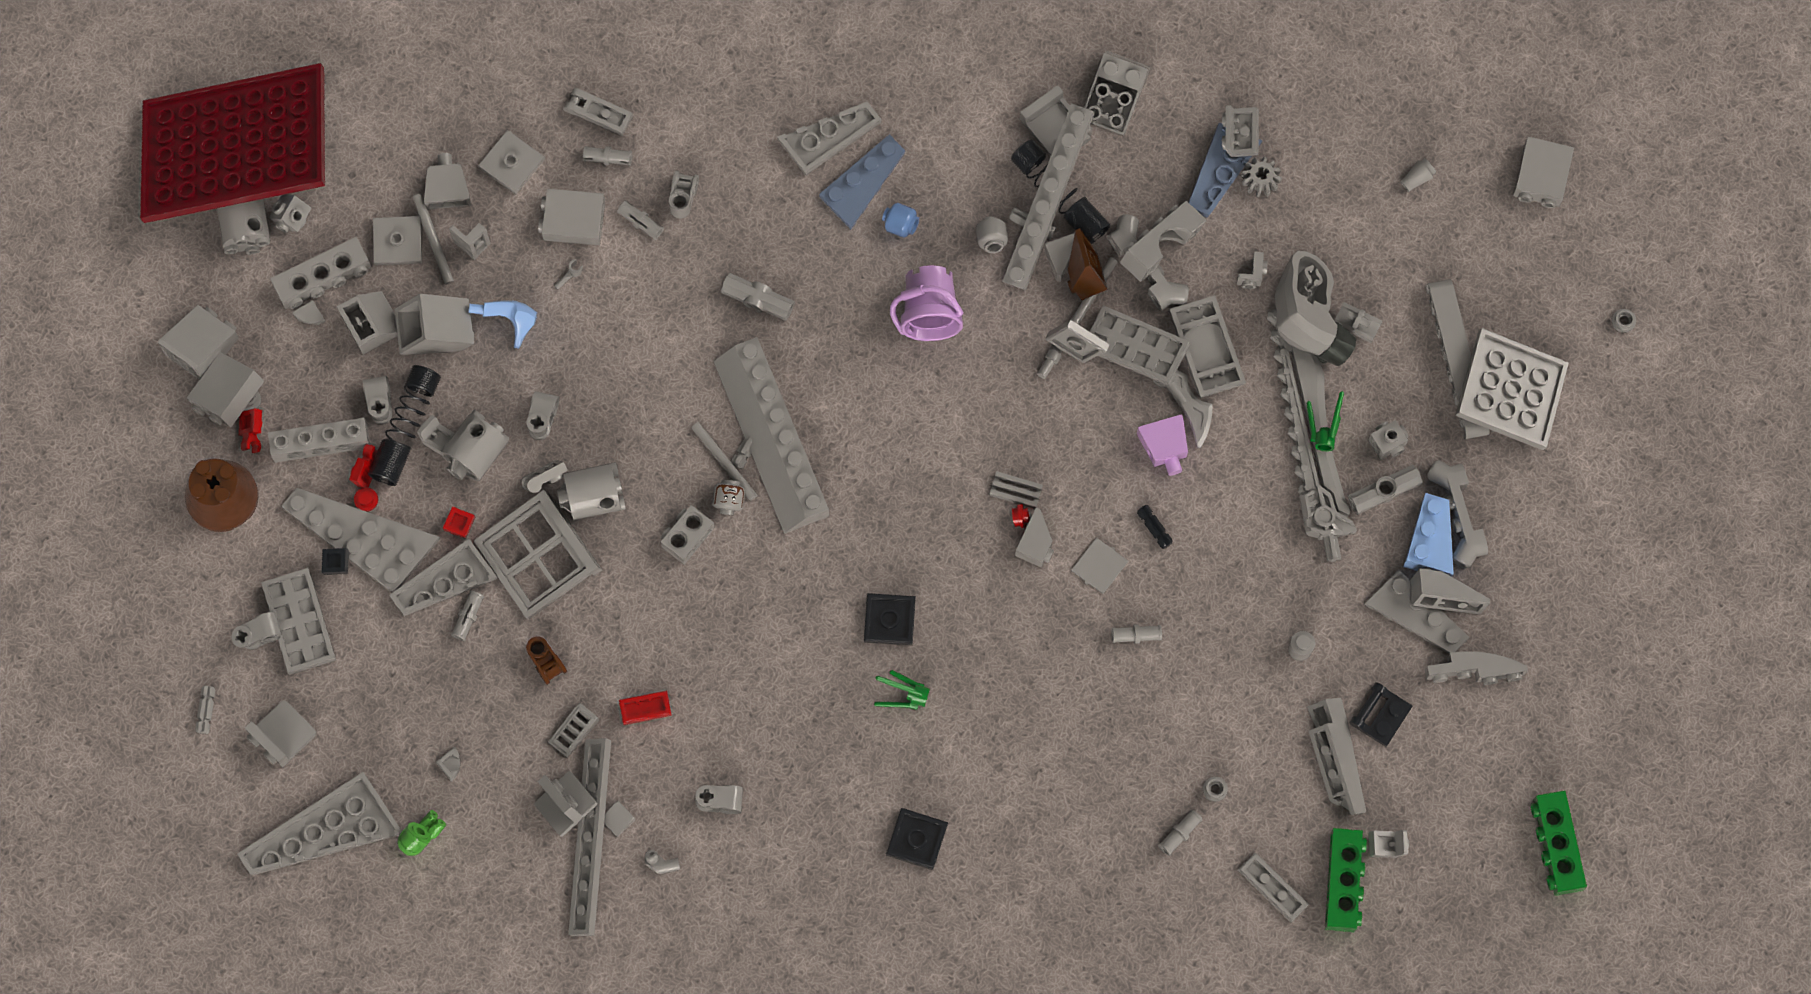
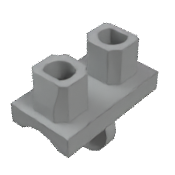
[1334,302,1382,343]

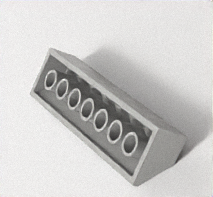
[713,337,829,534]

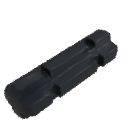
[1137,505,1173,549]

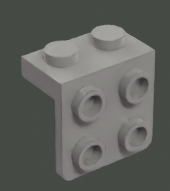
[245,701,317,768]

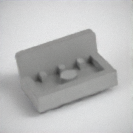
[1222,105,1259,157]

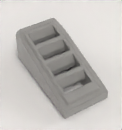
[548,703,599,758]

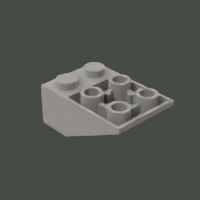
[1084,51,1151,136]

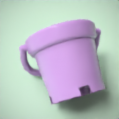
[890,265,964,341]

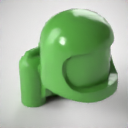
[397,810,446,856]

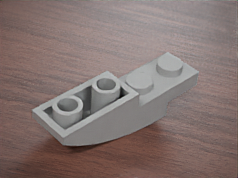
[1425,651,1528,685]

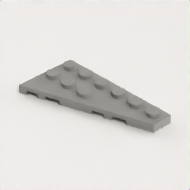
[281,488,440,593]
[237,772,402,876]

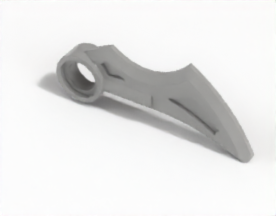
[1152,370,1212,449]

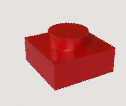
[443,506,476,539]

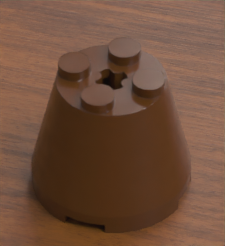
[185,458,258,532]

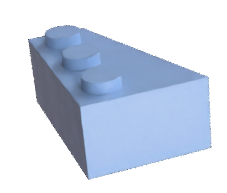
[1403,493,1454,577]

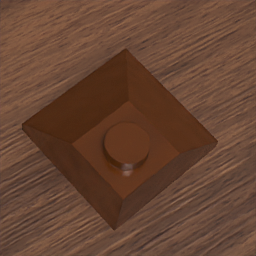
[1067,228,1108,300]

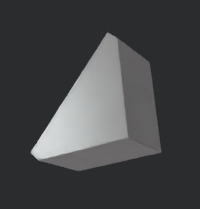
[1044,233,1075,282]

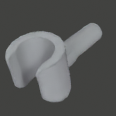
[554,259,583,290]

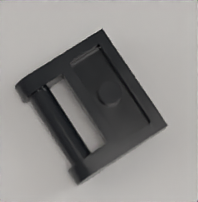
[1349,682,1413,747]

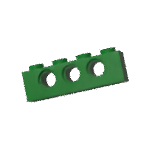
[1530,791,1587,896]
[1325,828,1367,932]

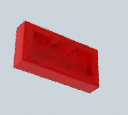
[619,690,672,725]

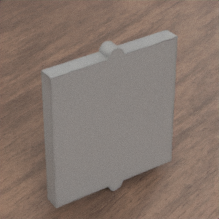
[1071,538,1129,594]

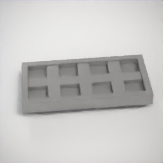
[1090,305,1190,386]
[261,568,336,675]

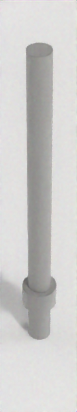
[1037,257,1118,379]

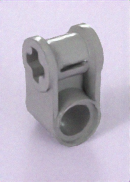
[669,171,699,218]
[363,376,393,424]
[526,391,559,440]
[231,612,282,650]
[695,785,743,814]

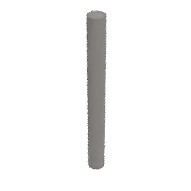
[413,194,454,284]
[691,422,758,501]

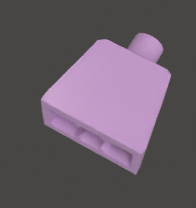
[1137,414,1188,476]

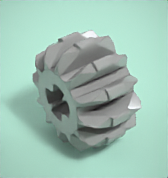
[1241,156,1282,197]

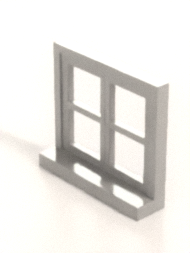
[474,490,603,620]

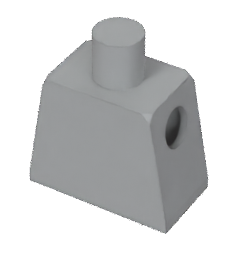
[424,153,472,210]

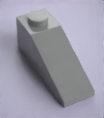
[1410,568,1490,615]

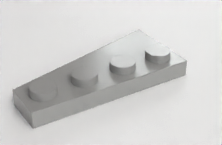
[777,102,881,176]
[389,539,498,616]
[1365,570,1470,654]

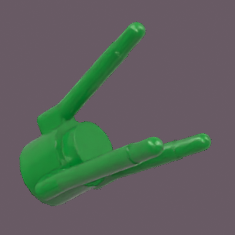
[1306,391,1344,452]
[874,670,930,710]

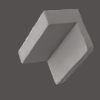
[449,223,491,260]

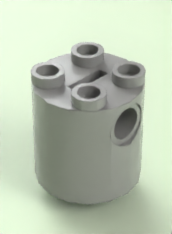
[217,199,271,255]
[440,410,509,481]
[557,462,626,521]

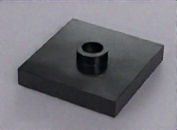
[864,593,916,646]
[886,808,948,870]

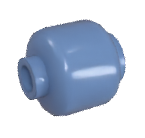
[882,203,919,238]

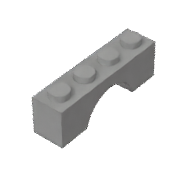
[1120,201,1207,282]

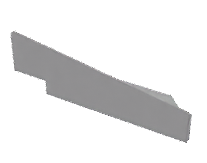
[1307,698,1366,815]

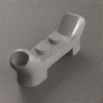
[1107,214,1189,311]
[1427,460,1488,569]

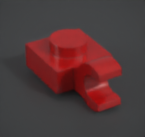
[238,408,263,453]

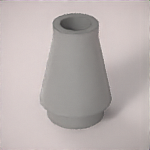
[1400,158,1436,192]

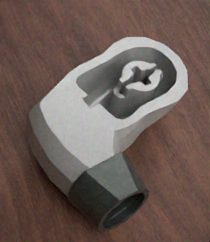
[1275,251,1356,366]

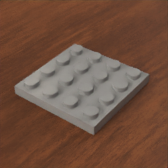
[1455,328,1569,450]

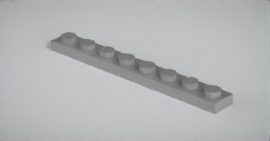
[1002,103,1095,291]
[568,738,611,936]

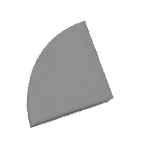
[292,300,326,325]
[436,747,461,782]

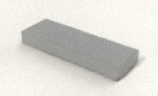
[1238,852,1309,923]

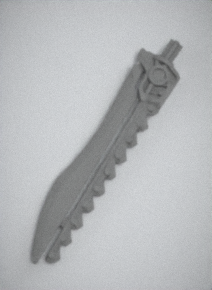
[1267,309,1357,562]

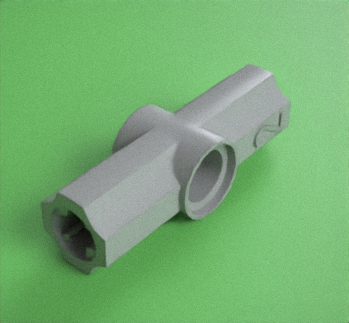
[721,273,795,321]
[1348,465,1423,515]

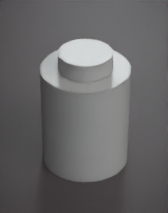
[1288,631,1315,661]

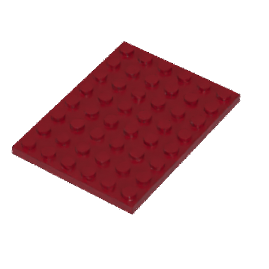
[140,63,325,223]

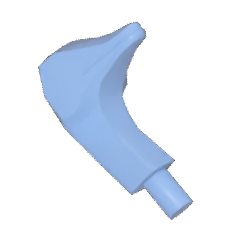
[469,301,537,349]

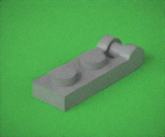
[563,88,633,136]

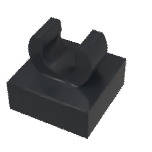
[321,548,349,575]

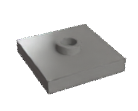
[478,130,545,195]
[373,216,422,266]
[1045,320,1110,363]

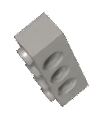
[270,237,372,309]
[268,418,370,463]

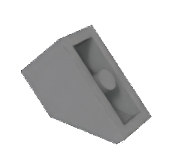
[1015,508,1054,568]

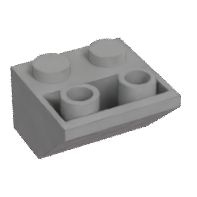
[337,291,397,355]

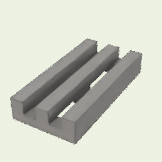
[989,471,1043,509]

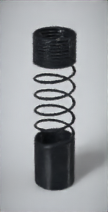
[1011,139,1110,244]
[368,365,441,486]

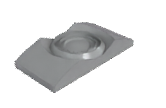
[1169,295,1246,398]

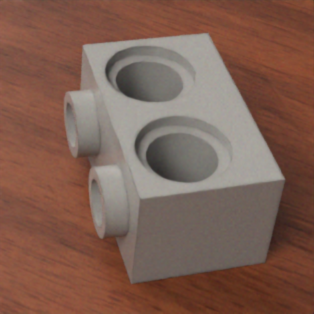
[661,505,715,565]

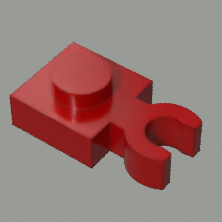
[349,444,378,488]

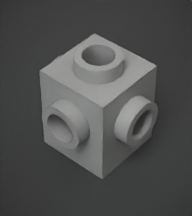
[269,194,311,233]
[1368,420,1408,461]

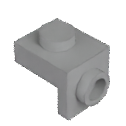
[1236,252,1268,289]
[417,415,454,455]
[1368,830,1409,858]

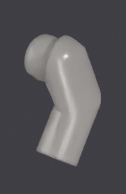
[644,850,680,874]

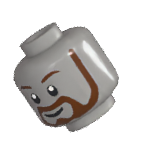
[712,480,745,516]

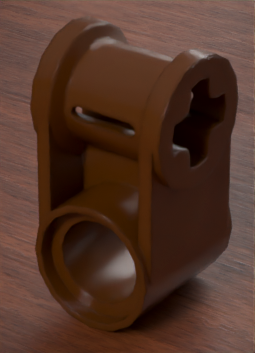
[526,636,567,685]

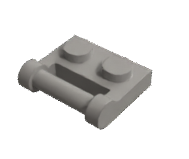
[521,460,568,493]

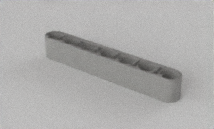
[1426,279,1490,440]

